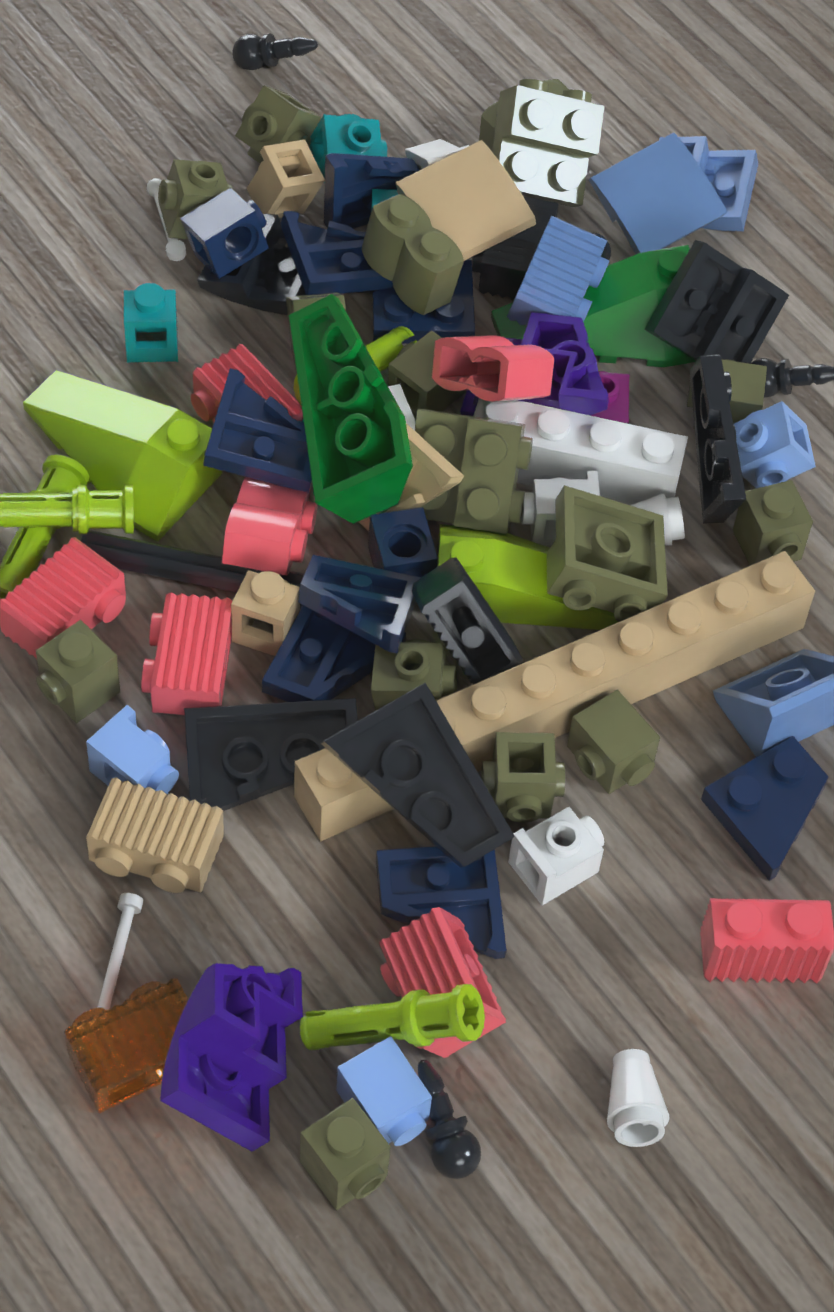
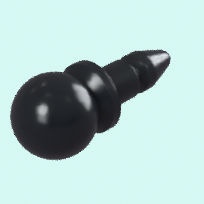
[232,33,318,70]
[751,358,834,398]
[418,1060,481,1179]

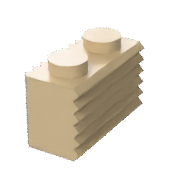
[86,777,224,893]

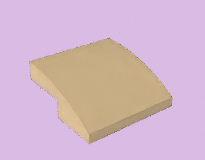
[396,140,536,261]

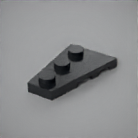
[690,355,746,524]
[321,683,515,868]
[184,698,358,811]

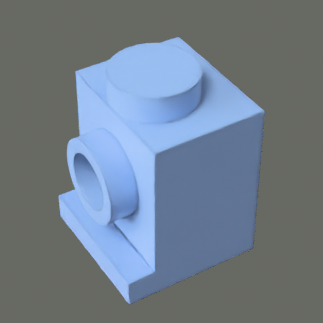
[86,705,179,794]

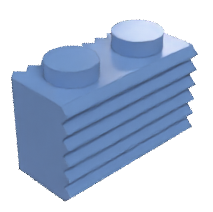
[507,216,609,326]

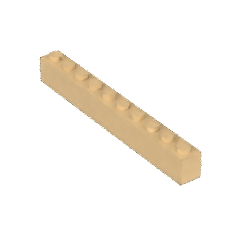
[294,551,815,842]

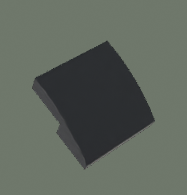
[197,214,306,315]
[645,240,789,364]

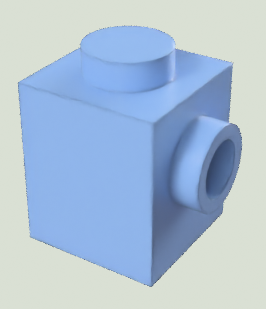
[336,1036,432,1146]

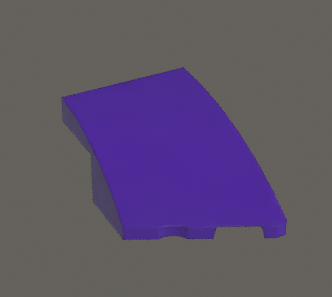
[460,312,609,416]
[160,963,303,1152]

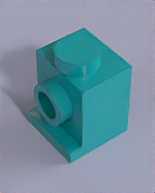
[124,283,178,363]

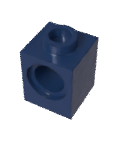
[180,187,269,279]
[368,507,438,578]

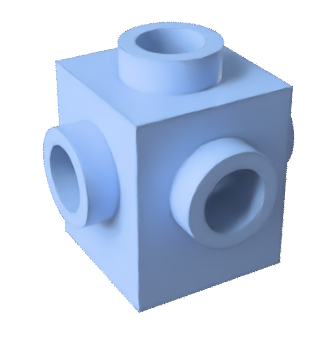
[734,401,816,488]

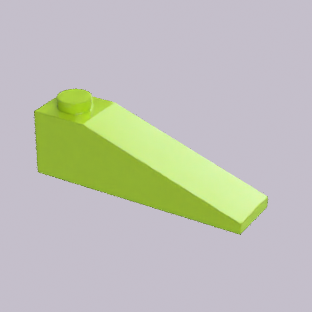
[23,370,222,542]
[437,524,618,630]

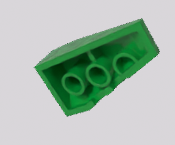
[491,245,696,368]
[289,294,413,524]

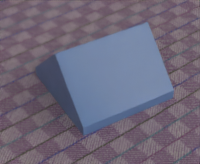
[713,649,834,757]

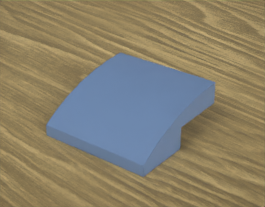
[589,132,727,254]
[659,136,758,231]

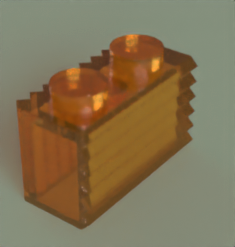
[64,978,189,1113]

